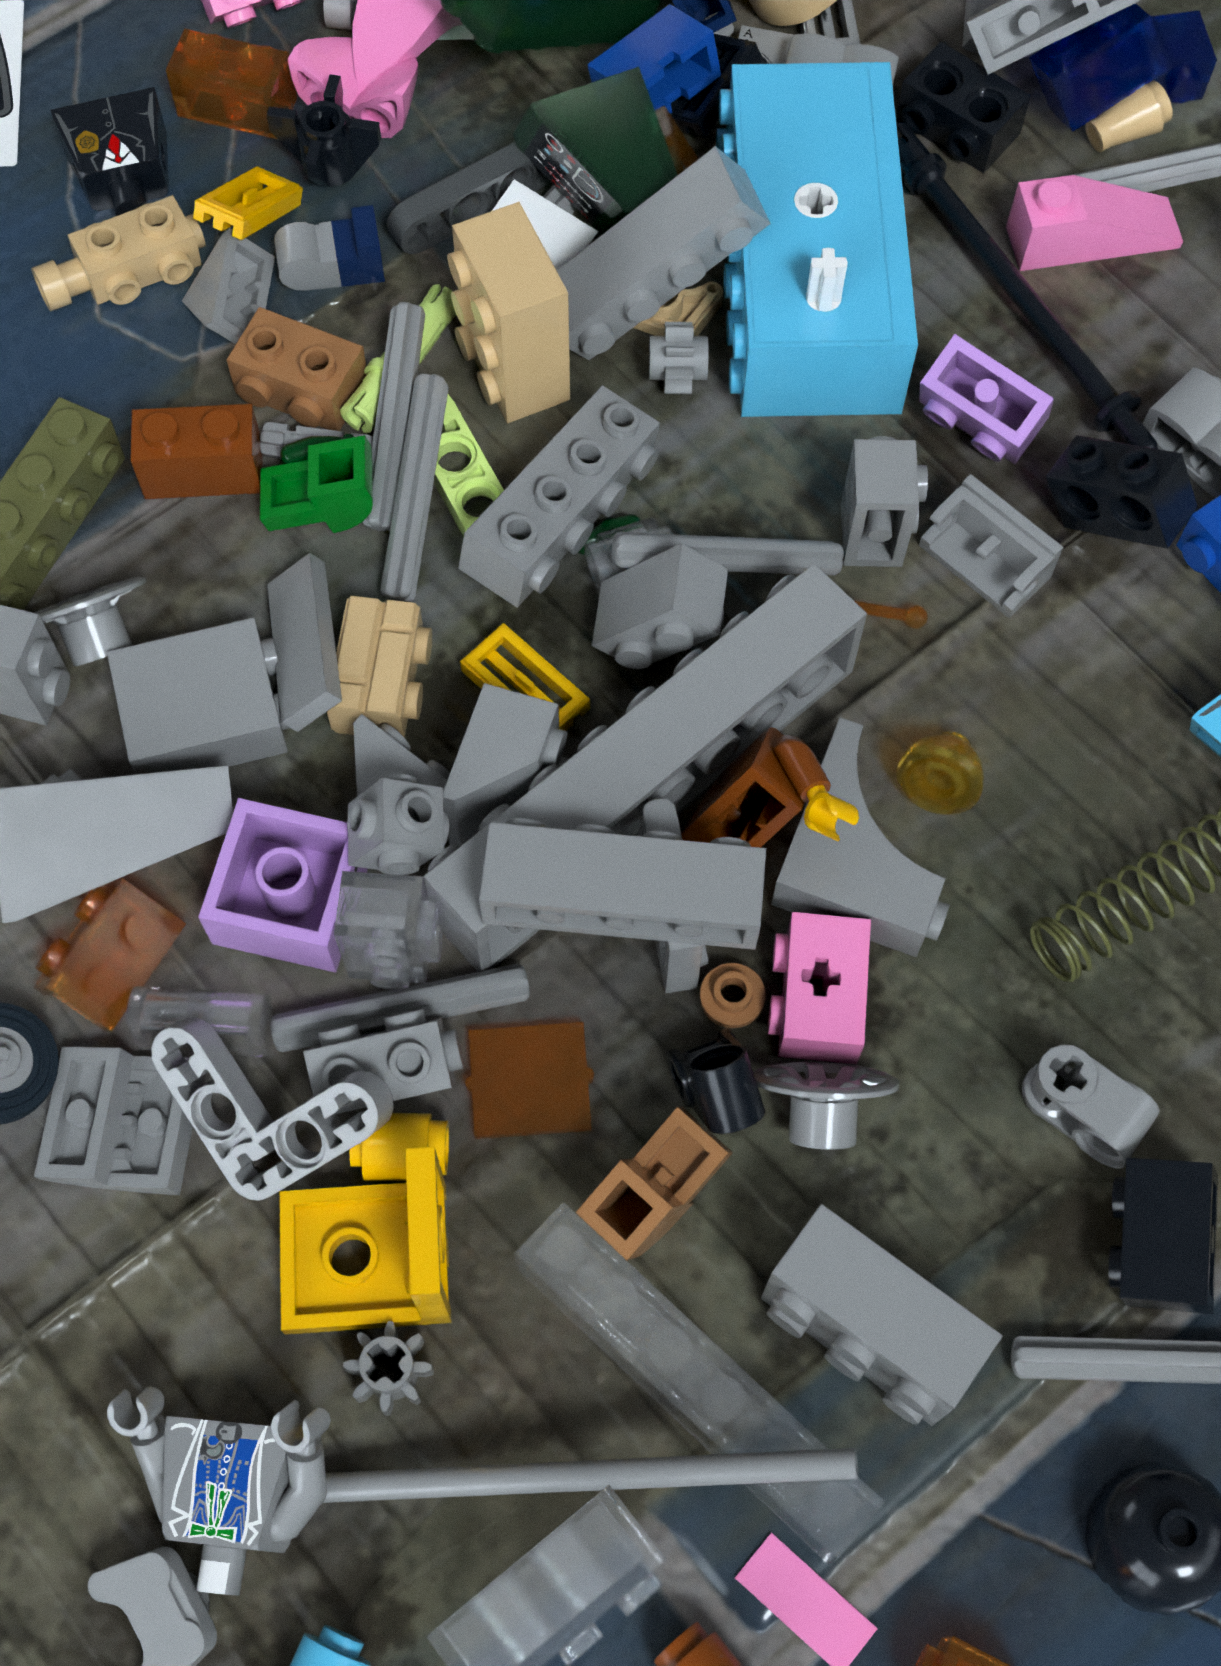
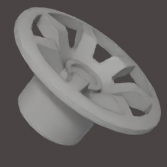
[34,577,147,666]
[753,1061,900,1150]

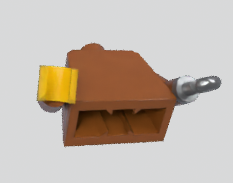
[681,727,859,848]

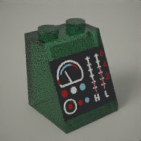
[513,67,678,235]

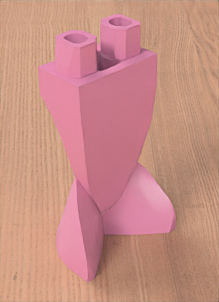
[287,0,473,138]

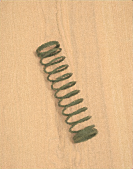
[1030,806,1221,983]

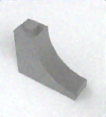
[771,717,950,957]

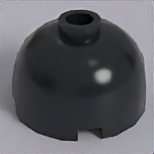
[1085,1462,1221,1615]

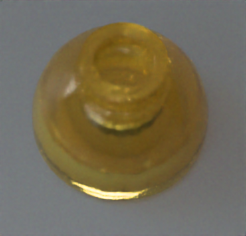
[896,731,984,815]

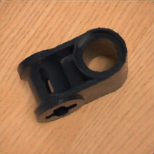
[666,1028,766,1134]

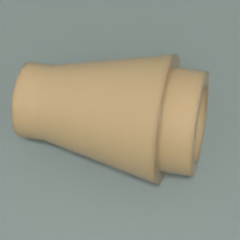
[1085,80,1173,152]

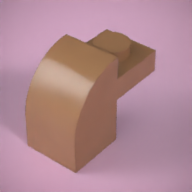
[576,1107,733,1261]

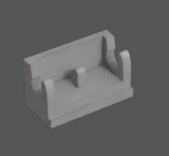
[919,474,1063,618]

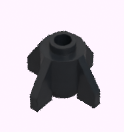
[267,74,381,187]

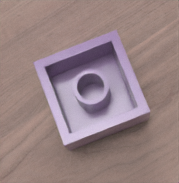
[198,798,368,973]

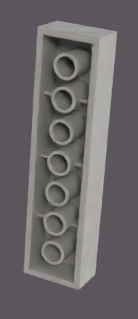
[423,563,867,972]

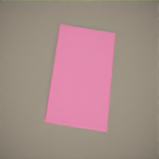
[735,1532,878,1666]

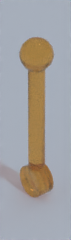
[855,601,928,629]

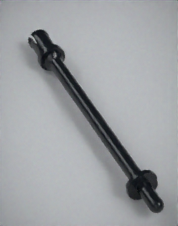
[897,122,1158,449]

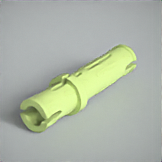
[340,284,456,433]

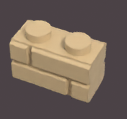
[327,596,432,738]

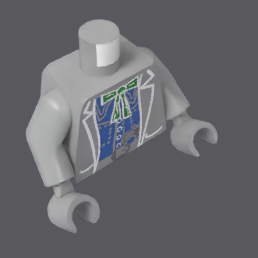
[107,1386,331,1596]

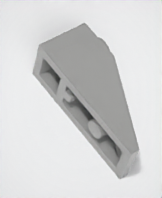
[966,0,1141,74]

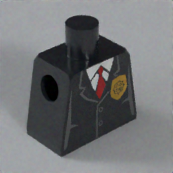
[51,87,169,216]

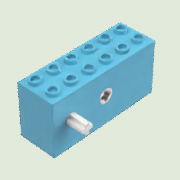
[716,62,918,417]

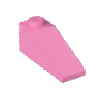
[1006,175,1183,271]

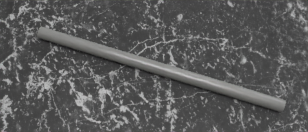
[323,1448,858,1503]

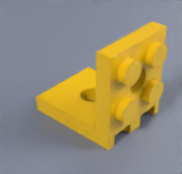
[279,1146,452,1335]

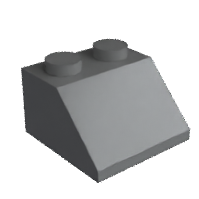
[443,683,568,847]

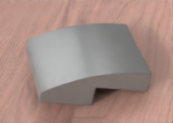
[34,1047,202,1195]

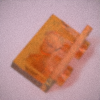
[34,879,186,1032]

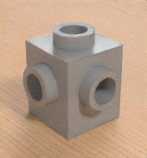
[347,774,449,875]

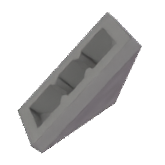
[182,228,275,344]

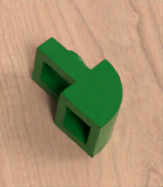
[260,435,373,533]

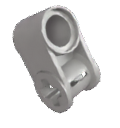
[1022,1045,1160,1169]

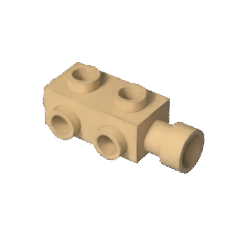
[31,195,206,312]

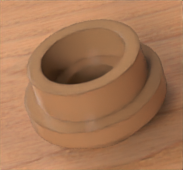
[700,963,766,1028]

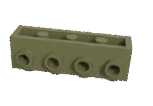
[0,397,125,610]

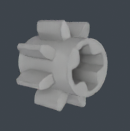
[649,322,708,395]
[343,1321,434,1416]

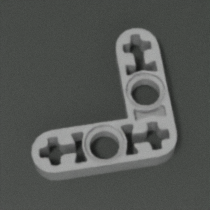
[151,1017,394,1201]

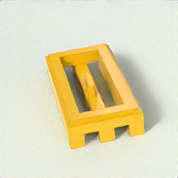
[193,166,303,240]
[460,623,590,731]

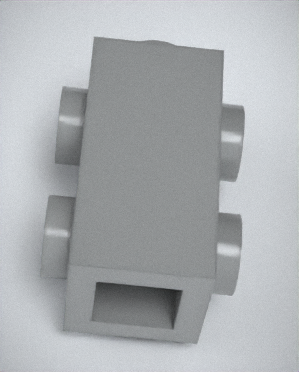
[303,1009,464,1114]

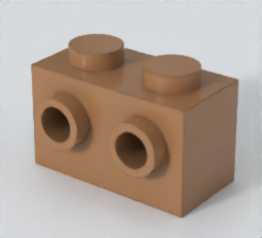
[226,307,367,431]

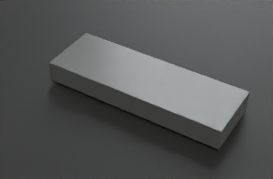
[267,552,342,732]

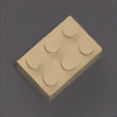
[447,202,570,424]

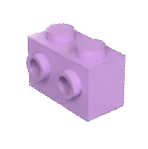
[919,334,1054,464]

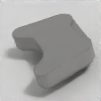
[88,1546,217,1666]

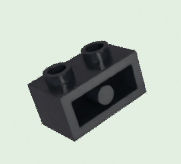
[1109,1158,1218,1314]

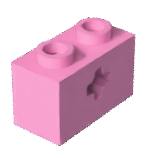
[768,912,871,1064]

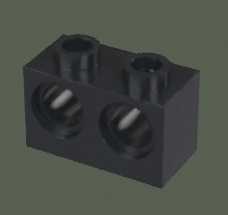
[896,42,1031,174]
[1046,435,1198,549]

